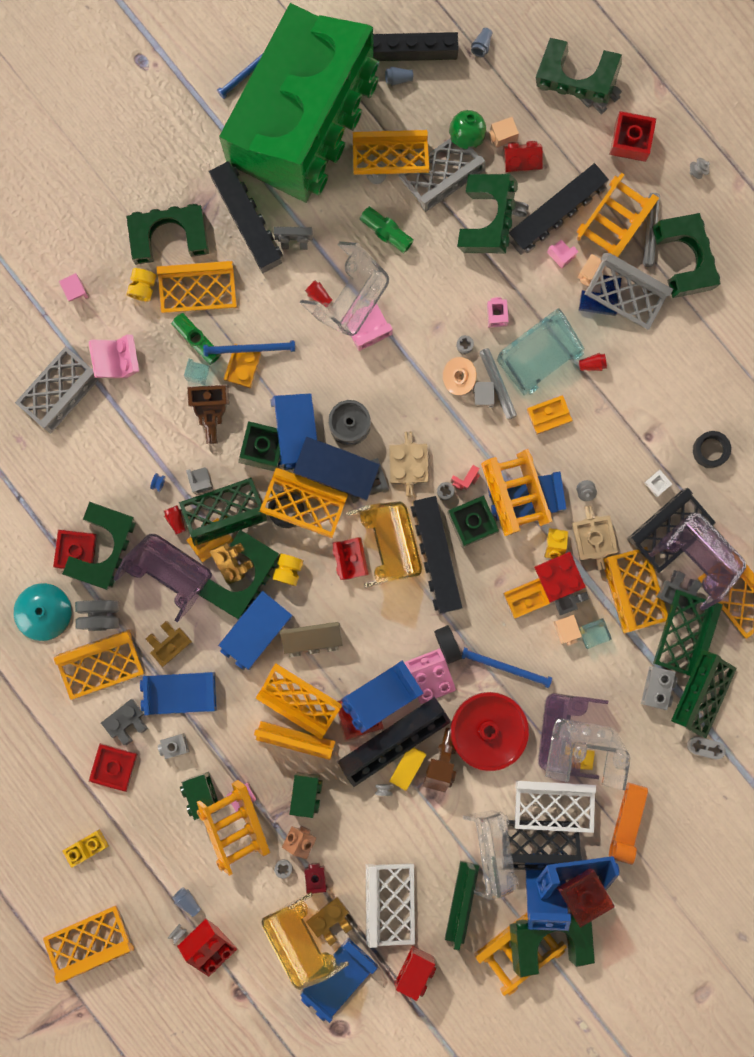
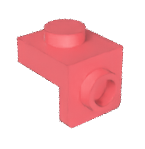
[450,465,480,491]

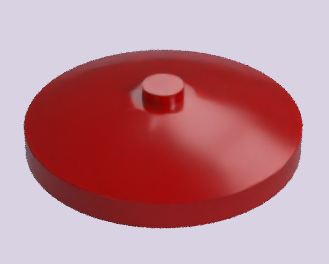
[450,692,529,771]

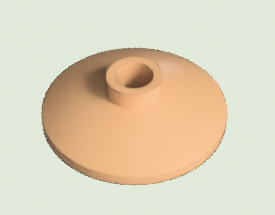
[443,357,477,395]

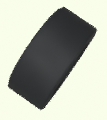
[693,431,732,468]
[268,491,305,528]
[434,625,462,664]

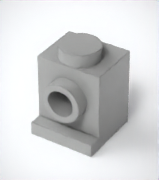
[158,733,190,759]

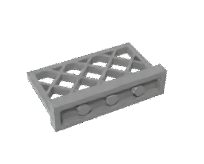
[399,139,486,212]
[585,253,673,330]
[15,346,100,434]

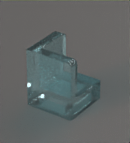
[184,358,210,385]
[579,618,612,649]

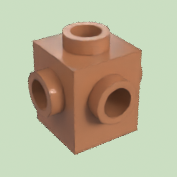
[282,826,316,859]

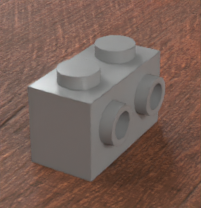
[641,666,677,710]

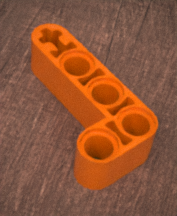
[609,782,648,865]

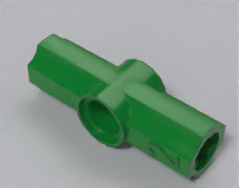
[360,206,414,253]
[171,313,222,365]

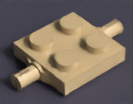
[389,431,429,497]
[571,505,618,571]

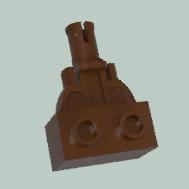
[187,385,230,444]
[423,728,456,792]

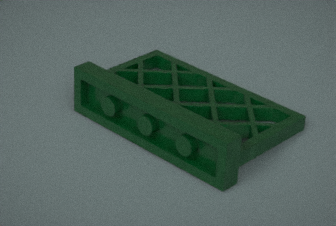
[179,478,267,546]
[653,590,723,676]
[671,650,737,738]
[444,861,480,951]

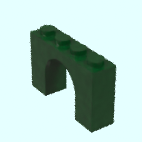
[536,38,622,104]
[457,174,518,254]
[126,204,209,265]
[652,213,721,298]
[62,501,136,590]
[199,530,280,620]
[510,910,595,978]

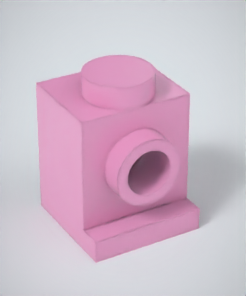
[487,297,509,328]

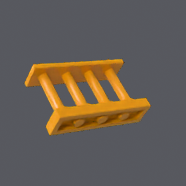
[576,172,659,257]
[481,449,552,536]
[196,780,270,876]
[474,912,567,996]

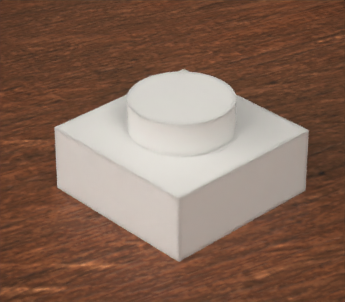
[644,470,672,497]

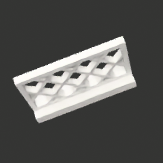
[515,781,596,833]
[366,864,415,948]

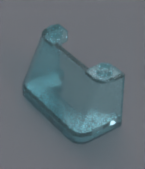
[497,308,585,395]

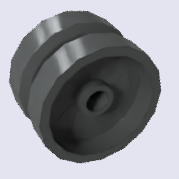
[328,400,371,445]
[75,600,119,631]

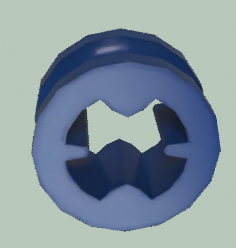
[150,473,166,492]

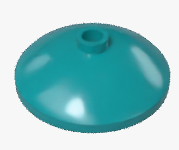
[13,583,72,641]

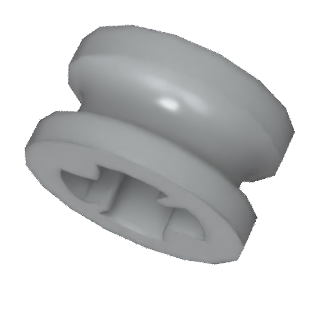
[512,201,529,217]
[456,335,474,354]
[437,482,454,500]
[375,784,393,796]
[274,859,292,879]
[168,924,187,944]

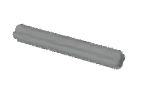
[643,193,660,267]
[480,348,517,419]

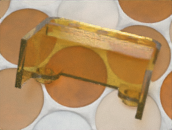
[346,501,422,588]
[261,892,349,990]

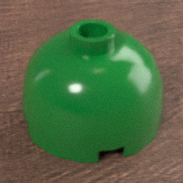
[449,110,486,149]

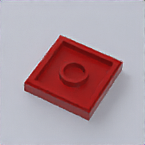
[53,530,97,569]
[88,743,138,792]

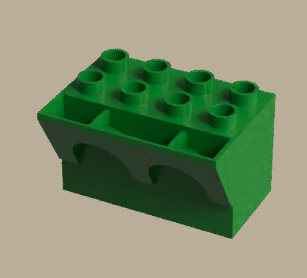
[219,3,379,203]

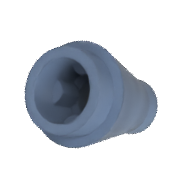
[471,28,493,57]
[385,67,413,86]
[172,887,201,917]

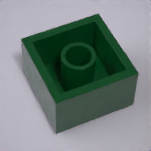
[238,421,280,471]
[447,495,499,548]
[180,771,219,820]
[289,772,323,818]

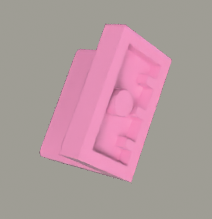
[343,302,393,351]
[89,335,139,378]
[404,648,456,704]

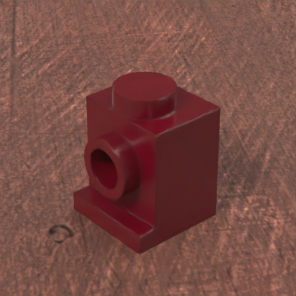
[304,863,327,894]

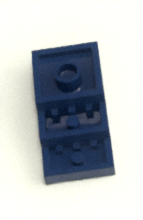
[293,437,380,501]

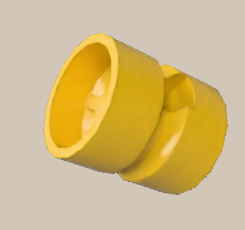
[126,268,157,302]
[272,553,304,586]

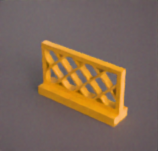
[352,130,429,175]
[156,261,237,313]
[259,467,348,538]
[604,547,668,633]
[697,550,754,639]
[53,629,144,700]
[255,663,342,740]
[254,721,335,760]
[43,906,134,984]

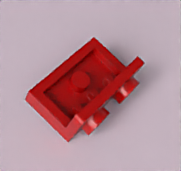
[503,141,543,172]
[332,537,369,580]

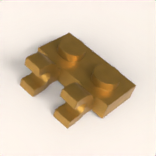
[209,543,254,585]
[145,621,192,667]
[306,896,353,946]

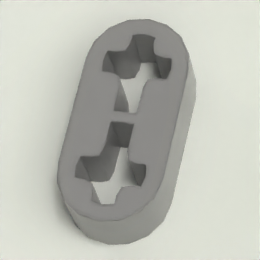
[687,737,726,759]

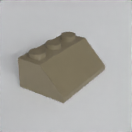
[280,622,343,657]

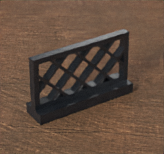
[627,488,716,573]
[500,820,582,870]

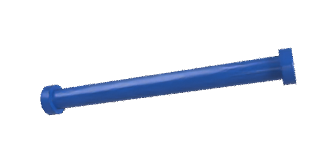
[217,52,264,99]
[203,340,295,356]
[462,647,552,688]

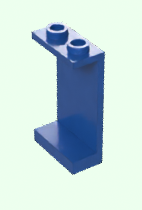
[270,393,317,470]
[488,471,566,521]
[218,591,293,670]
[341,660,423,733]
[140,672,217,715]
[525,853,571,931]
[536,856,619,899]
[300,937,378,1023]

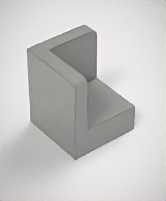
[474,382,494,408]
[186,467,213,494]

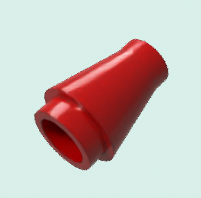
[305,280,333,308]
[579,353,607,371]
[164,505,186,535]

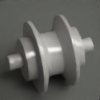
[690,158,710,179]
[366,163,386,184]
[576,480,597,501]

